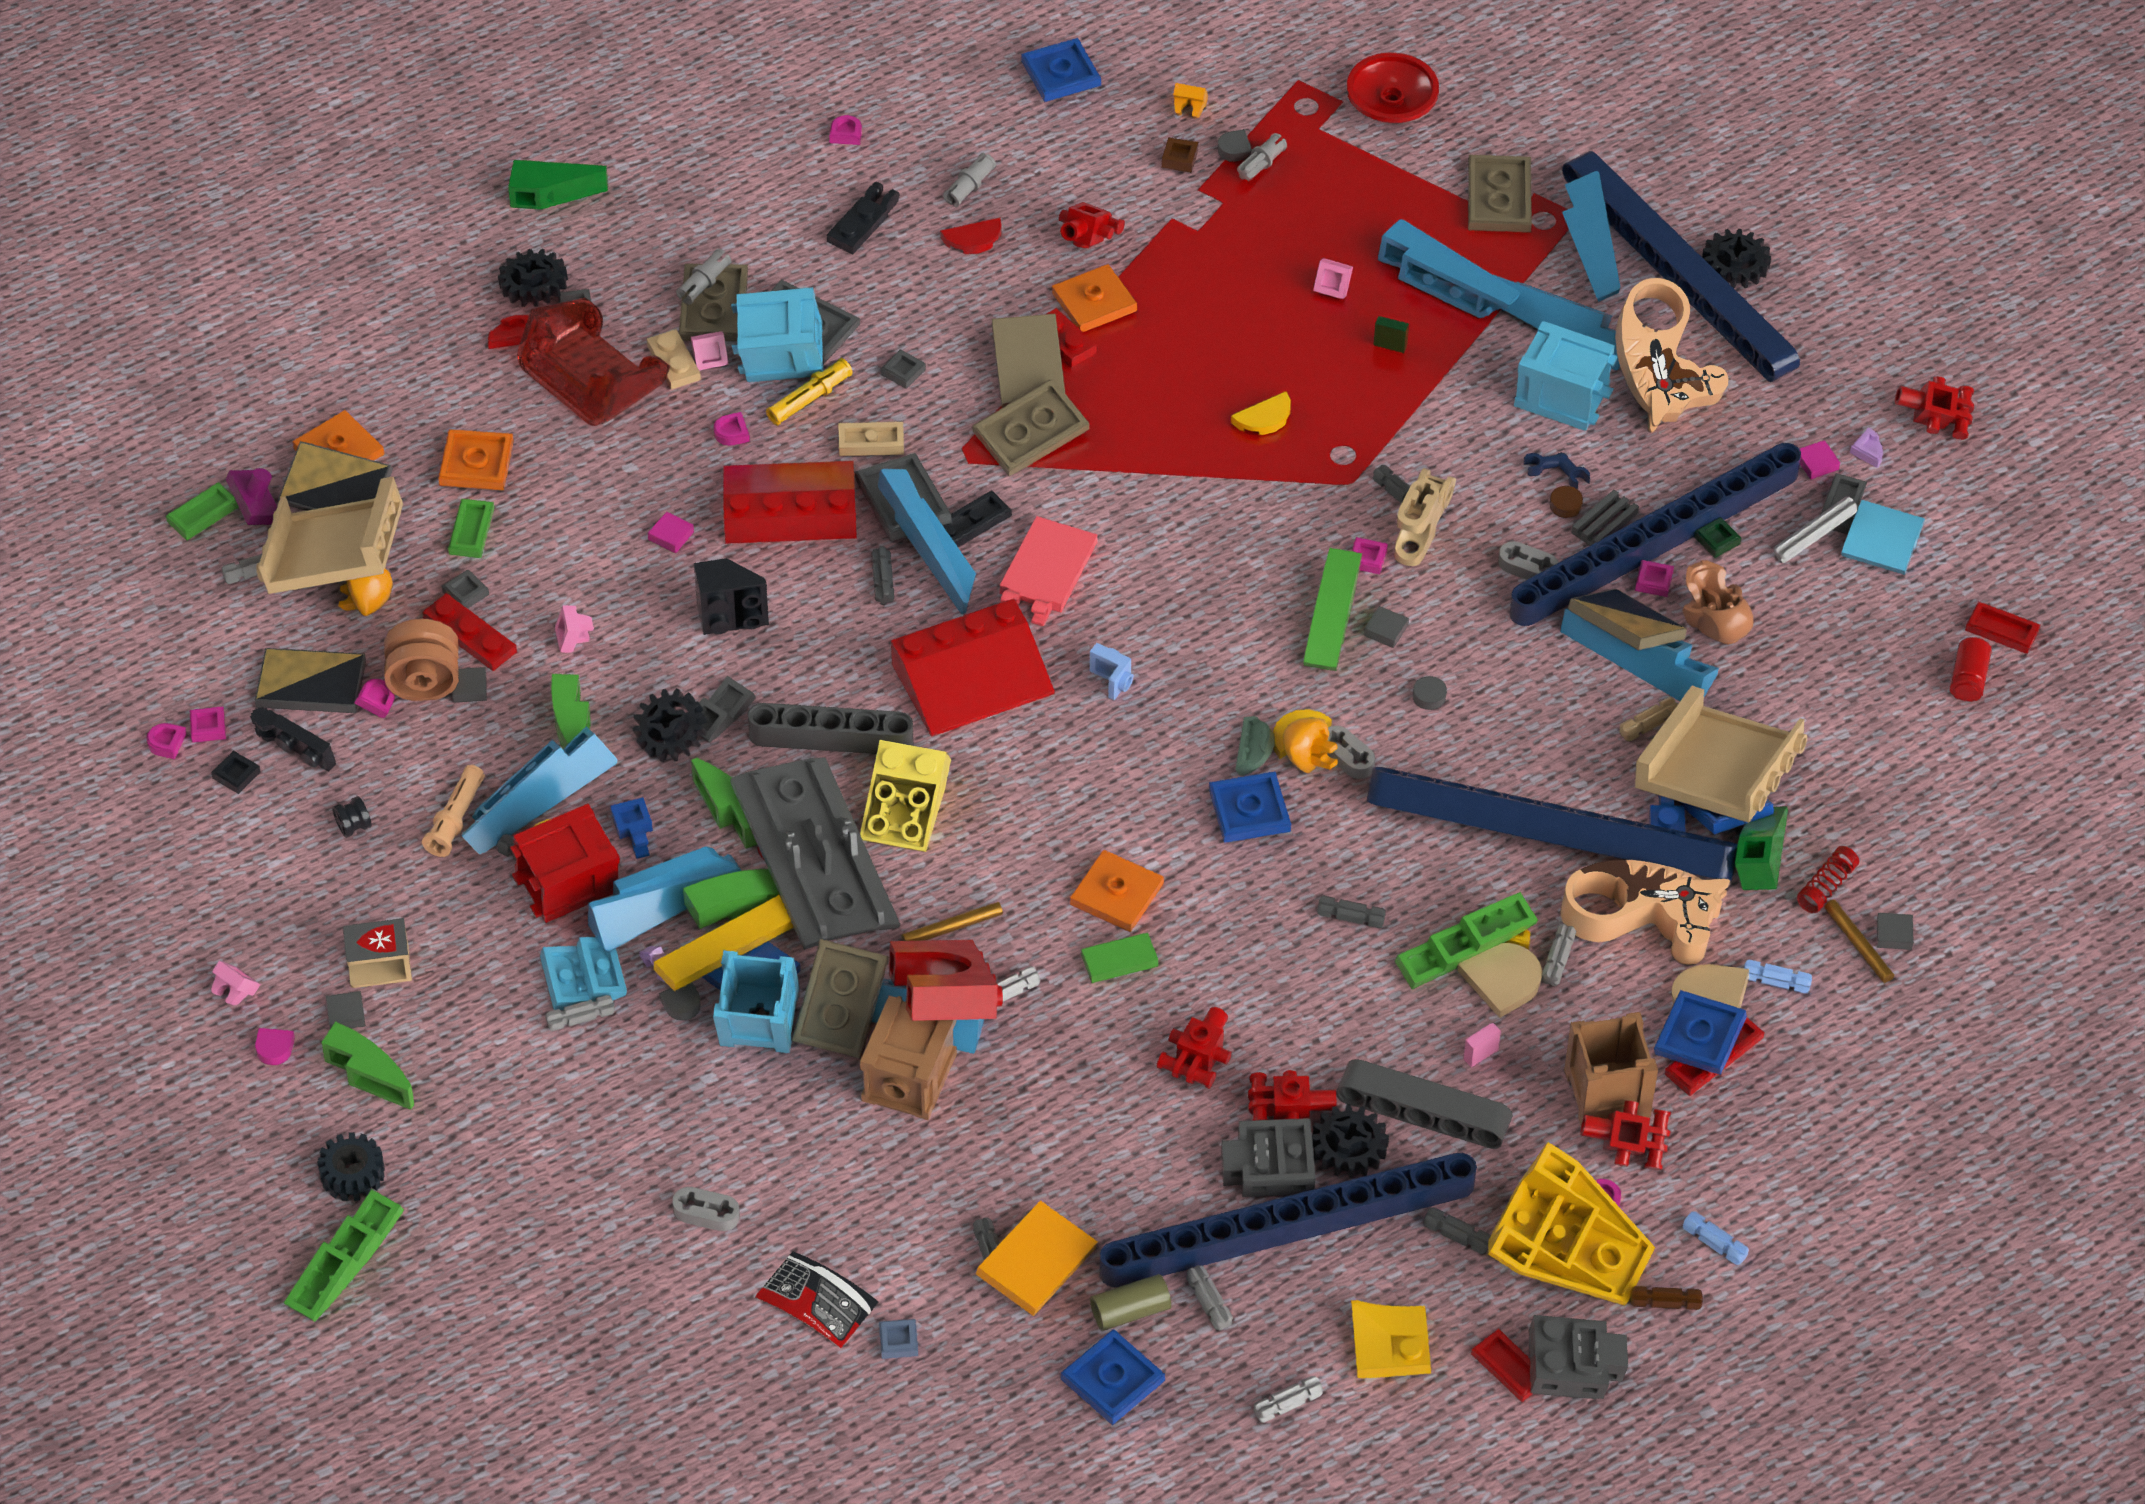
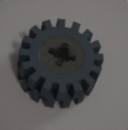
[317,1132,385,1201]

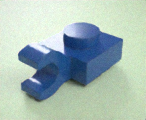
[1649,795,1686,832]
[610,797,653,859]

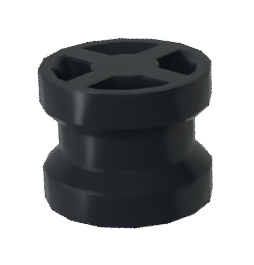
[332,796,372,838]

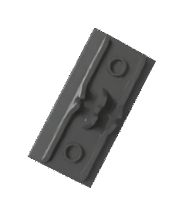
[730,758,901,950]

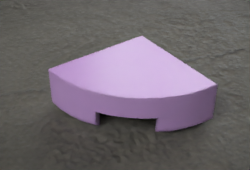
[1850,427,1883,468]
[639,946,666,983]

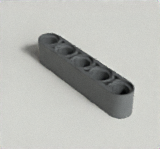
[748,703,914,754]
[1336,1059,1513,1149]

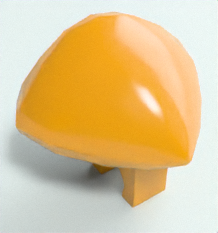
[338,568,393,616]
[1283,717,1338,773]

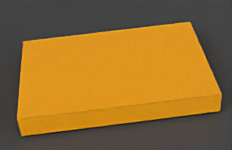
[976,1200,1098,1316]

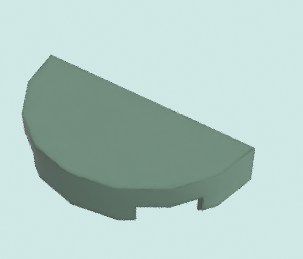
[1235,716,1275,776]

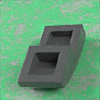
[699,676,756,742]

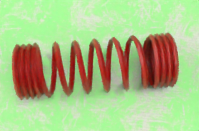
[1796,846,1860,913]

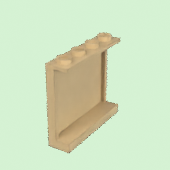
[256,477,403,594]
[1635,686,1807,823]

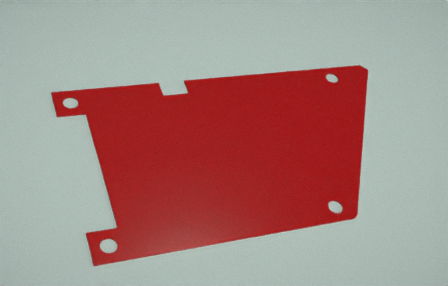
[962,80,1569,485]

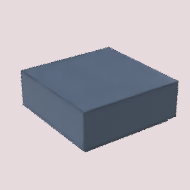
[879,1319,918,1359]

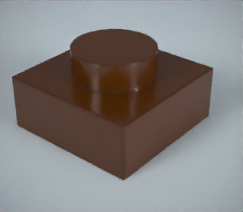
[1161,137,1199,173]

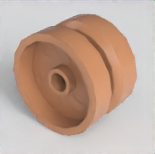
[384,619,459,701]

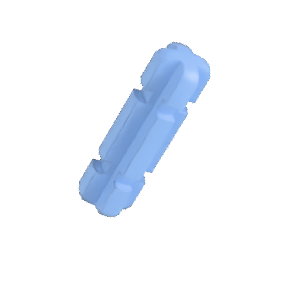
[1744,959,1812,994]
[1683,1211,1749,1265]

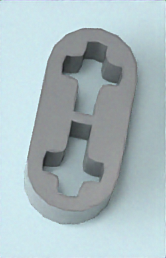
[1498,541,1559,580]
[1327,726,1375,779]
[672,1187,740,1231]

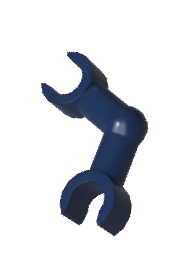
[1524,452,1590,489]

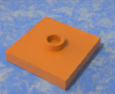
[1052,264,1137,332]
[292,410,384,461]
[438,429,514,490]
[1070,850,1164,932]

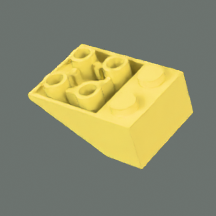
[860,740,951,852]

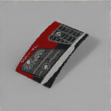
[755,1251,879,1348]

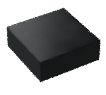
[211,750,261,794]

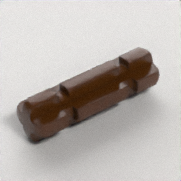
[1630,1286,1703,1310]

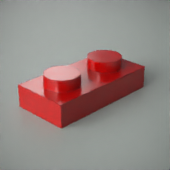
[1047,308,1097,368]

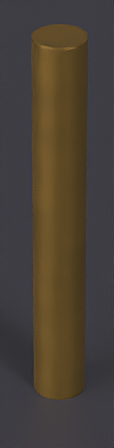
[1824,899,1895,983]
[901,902,1003,941]

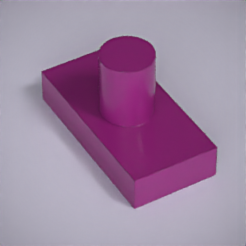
[225,468,277,525]

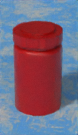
[1950,637,1992,702]

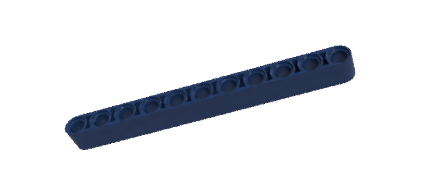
[1562,151,1800,382]
[1510,443,1801,626]
[1366,767,1738,880]
[1099,1153,1477,1288]

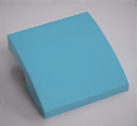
[1841,500,1925,575]
[540,937,627,1010]

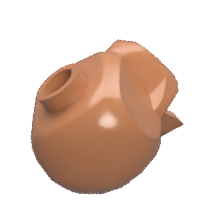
[1682,560,1754,644]

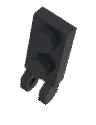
[827,181,900,255]
[250,707,336,772]

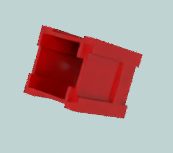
[510,803,620,923]

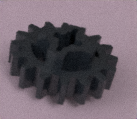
[1702,229,1771,288]
[498,249,568,307]
[632,688,707,762]
[1312,1104,1389,1178]

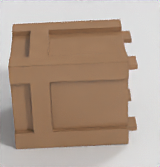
[860,995,957,1120]
[1564,1012,1658,1125]

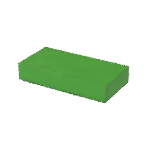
[166,482,239,540]
[448,499,494,558]
[1081,932,1158,983]

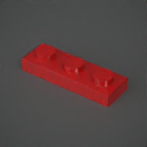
[422,593,517,671]

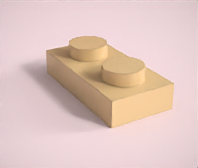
[647,329,701,390]
[838,422,904,456]

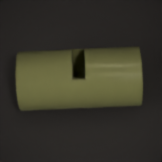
[1090,1274,1171,1331]

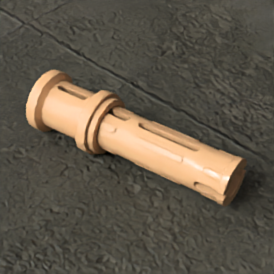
[422,765,485,857]

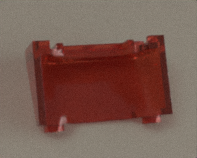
[517,297,670,426]

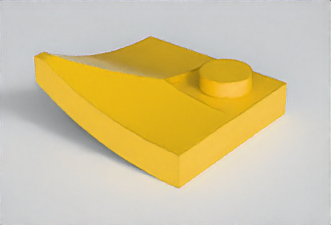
[1351,1300,1431,1378]

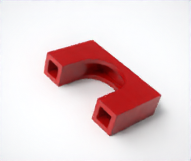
[889,940,1003,1021]

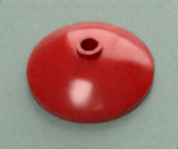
[1347,52,1439,123]

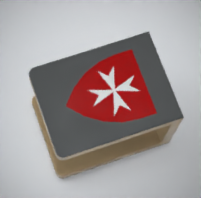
[343,918,412,988]

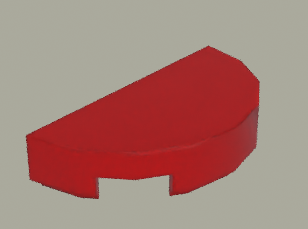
[940,217,1002,254]
[488,315,552,349]

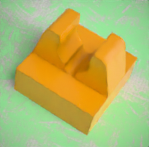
[1173,83,1208,119]

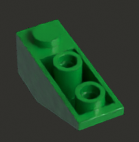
[508,160,609,210]
[1735,806,1788,890]

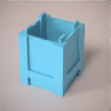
[731,287,824,382]
[1514,321,1618,431]
[713,950,800,1053]

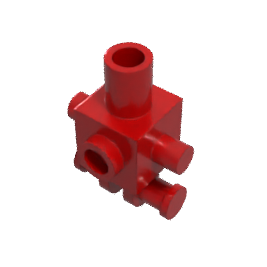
[1059,202,1125,248]
[1895,376,1974,440]
[1157,1007,1232,1089]
[1248,1070,1337,1121]
[1580,1100,1671,1170]

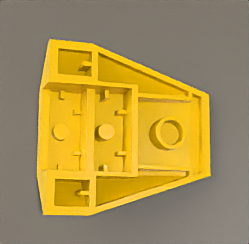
[1488,1142,1655,1305]

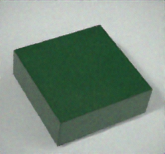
[1374,316,1409,353]
[1694,517,1741,558]

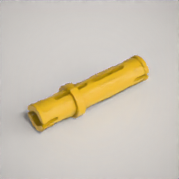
[766,358,853,426]

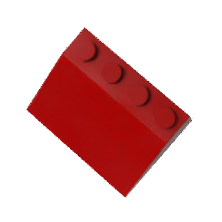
[723,461,857,544]
[891,598,1055,737]

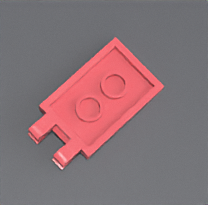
[1000,516,1098,626]

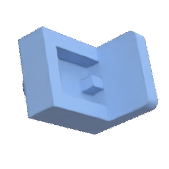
[1090,643,1134,700]

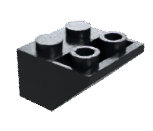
[694,558,769,635]

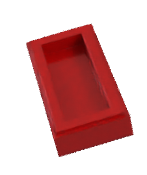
[1965,601,2041,654]
[1471,1328,1532,1402]

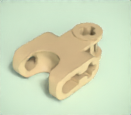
[1394,468,1456,566]

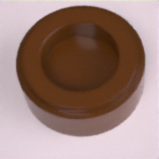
[1550,486,1583,518]

